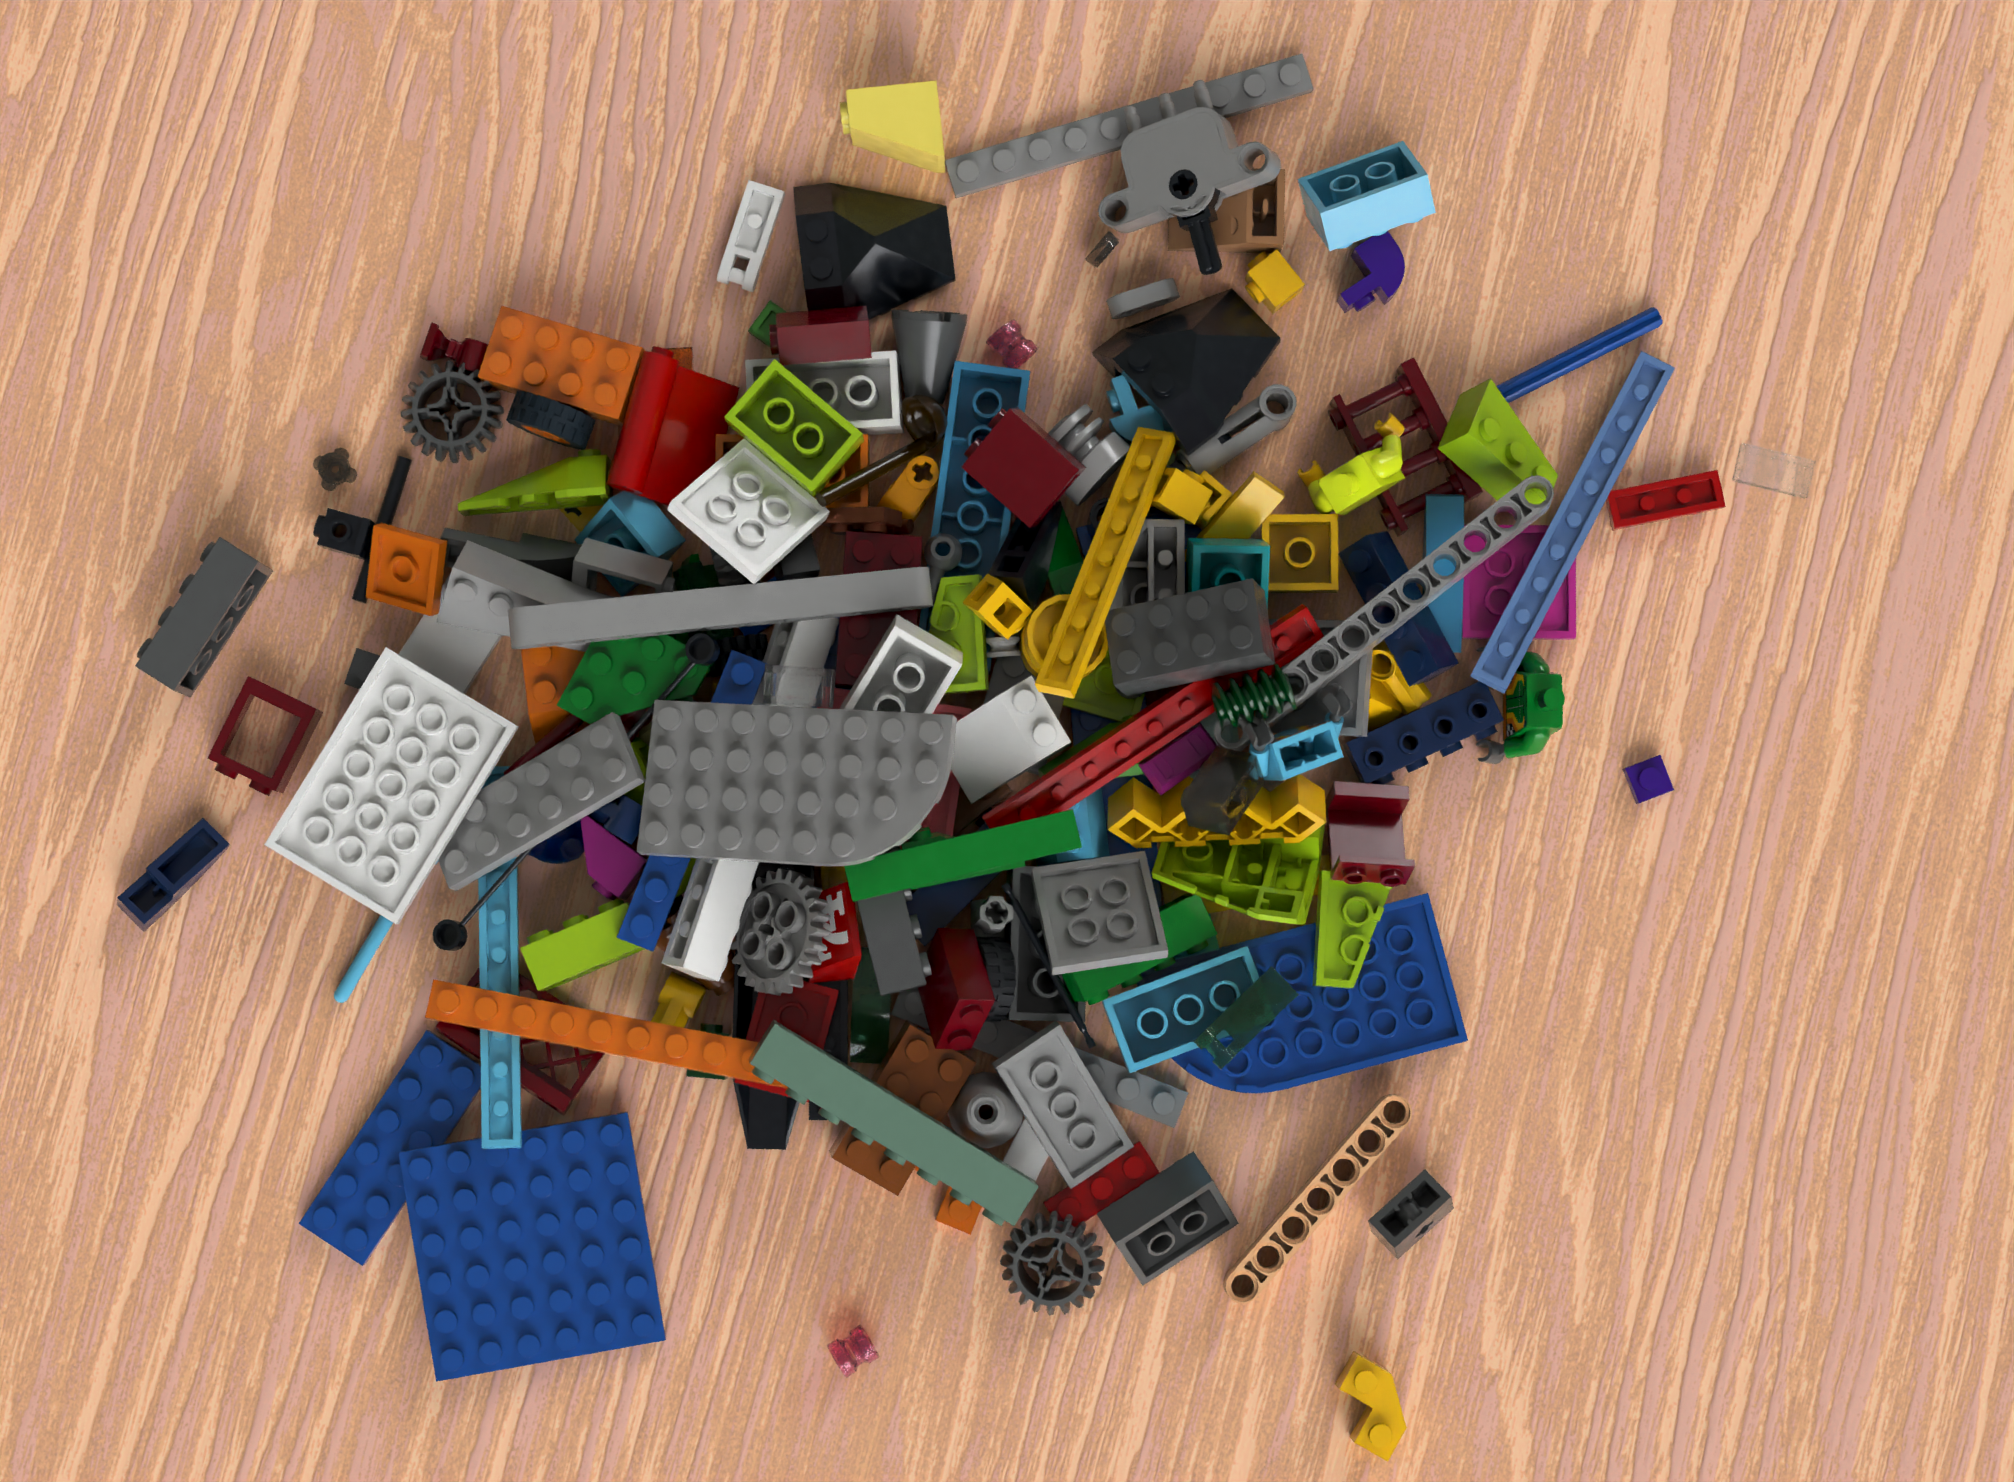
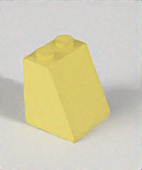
[840,80,945,173]

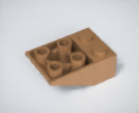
[1168,169,1285,253]

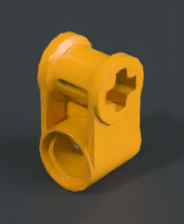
[877,456,940,523]

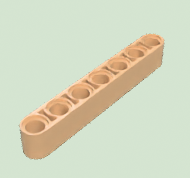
[1223,1094,1412,1304]

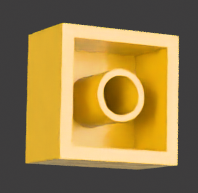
[1261,514,1339,593]

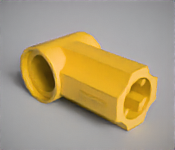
[1371,640,1432,714]
[651,971,707,1028]

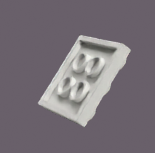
[667,439,830,584]

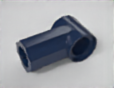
[588,795,642,845]

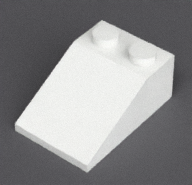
[951,675,1071,804]

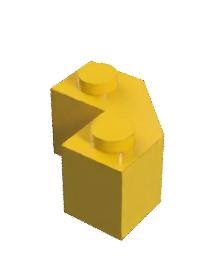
[1335,1351,1407,1462]

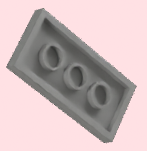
[992,1021,1134,1189]

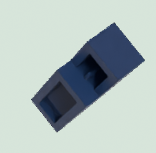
[117,818,230,932]

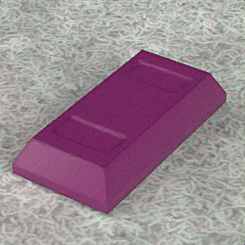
[1138,722,1222,796]

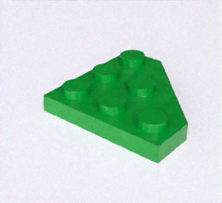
[557,634,713,724]

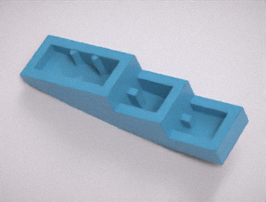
[1422,494,1464,653]

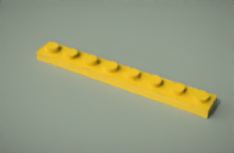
[1035,427,1176,699]

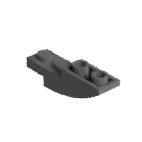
[441,528,582,582]

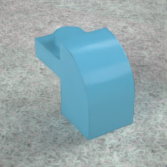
[1106,375,1164,445]

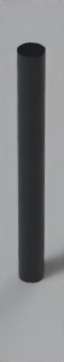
[352,456,412,604]

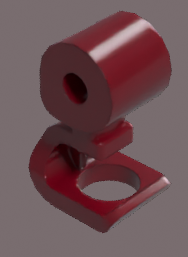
[420,322,488,374]

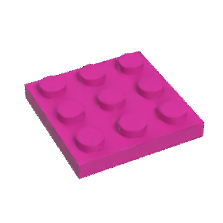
[1462,525,1576,640]

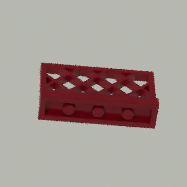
[435,968,605,1116]

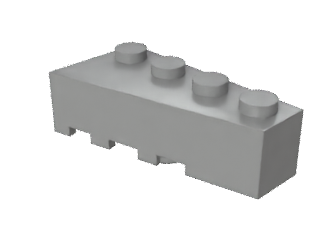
[436,540,610,652]

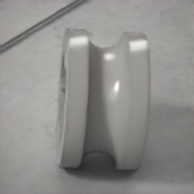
[985,636,1021,658]

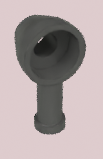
[924,533,962,605]

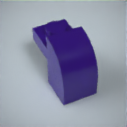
[1337,231,1405,313]

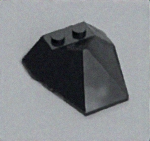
[793,183,956,320]
[1092,288,1280,456]

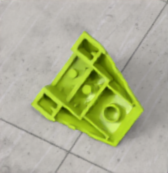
[1152,824,1325,925]

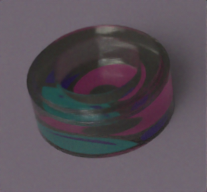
[1085,231,1119,268]

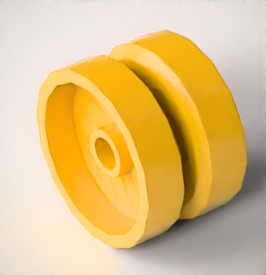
[1018,594,1108,679]

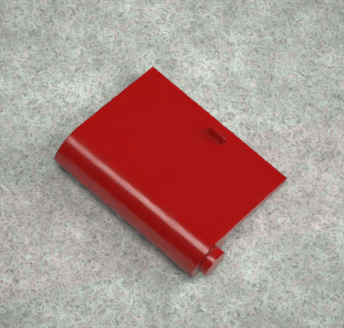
[606,346,740,506]

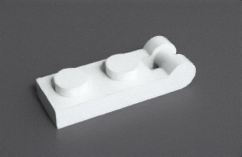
[717,180,785,292]

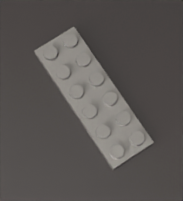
[438,712,645,891]

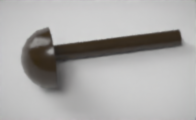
[816,394,948,507]

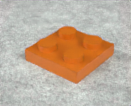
[366,523,447,616]

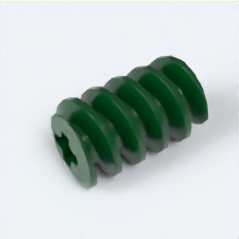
[1211,664,1297,731]

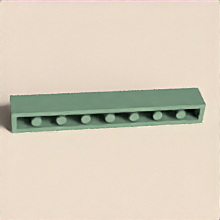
[749,1019,1039,1226]

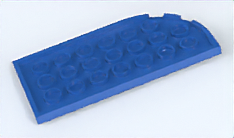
[1136,893,1468,1093]

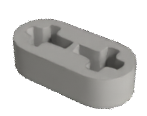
[1106,278,1180,319]

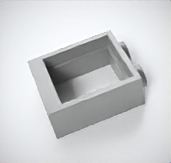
[572,538,677,598]

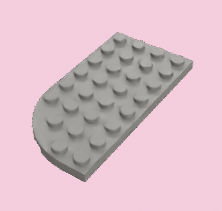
[637,700,957,866]

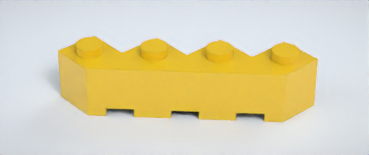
[1107,773,1326,848]

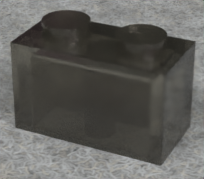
[1180,746,1265,835]

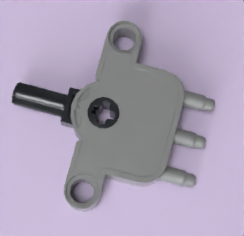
[1098,80,1281,275]

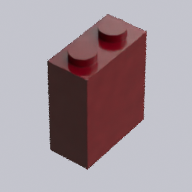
[769,306,872,365]
[961,407,1086,528]
[917,928,995,1050]

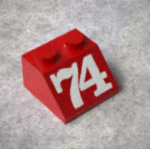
[808,882,862,983]

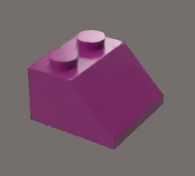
[581,815,648,900]

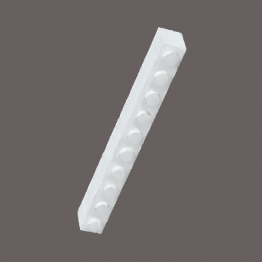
[662,618,839,982]

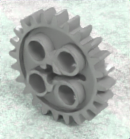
[730,869,830,996]

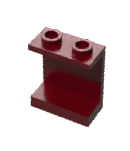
[1325,781,1415,887]

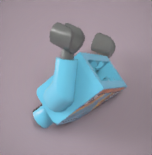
[1244,688,1353,781]

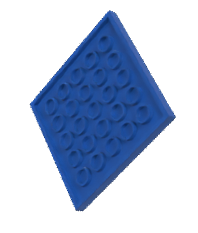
[398,1112,666,1382]

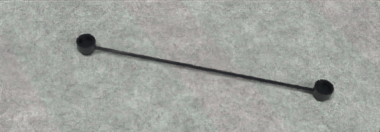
[433,633,720,951]

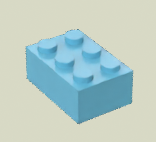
[1298,141,1436,251]

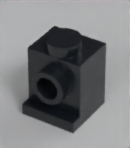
[313,508,376,560]

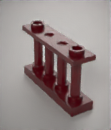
[1328,357,1483,537]

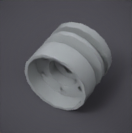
[1048,404,1130,506]

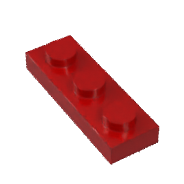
[1606,470,1726,531]
[1043,1141,1160,1227]

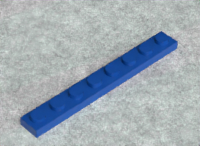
[617,650,768,952]

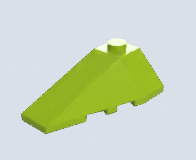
[458,449,613,516]

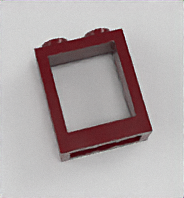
[208,676,323,796]

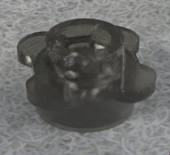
[313,448,357,491]

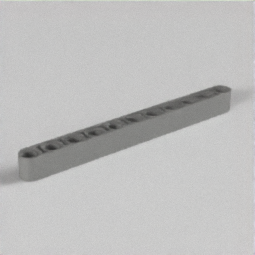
[1214,475,1554,753]
[508,567,933,649]

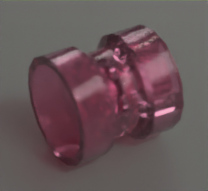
[986,319,1038,369]
[827,1325,880,1378]

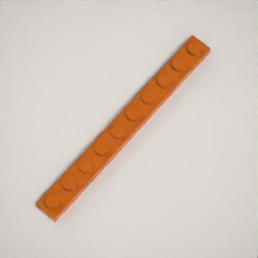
[425,979,788,1088]

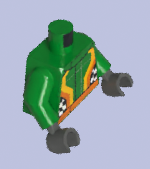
[1476,647,1565,764]

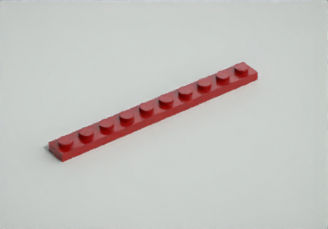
[982,604,1324,829]

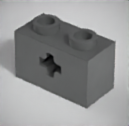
[1368,1170,1454,1260]

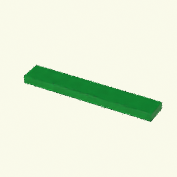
[844,809,1082,902]

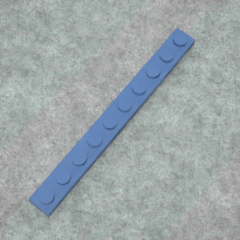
[1470,351,1675,694]

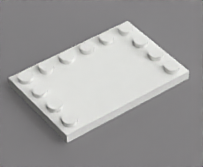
[264,647,519,924]

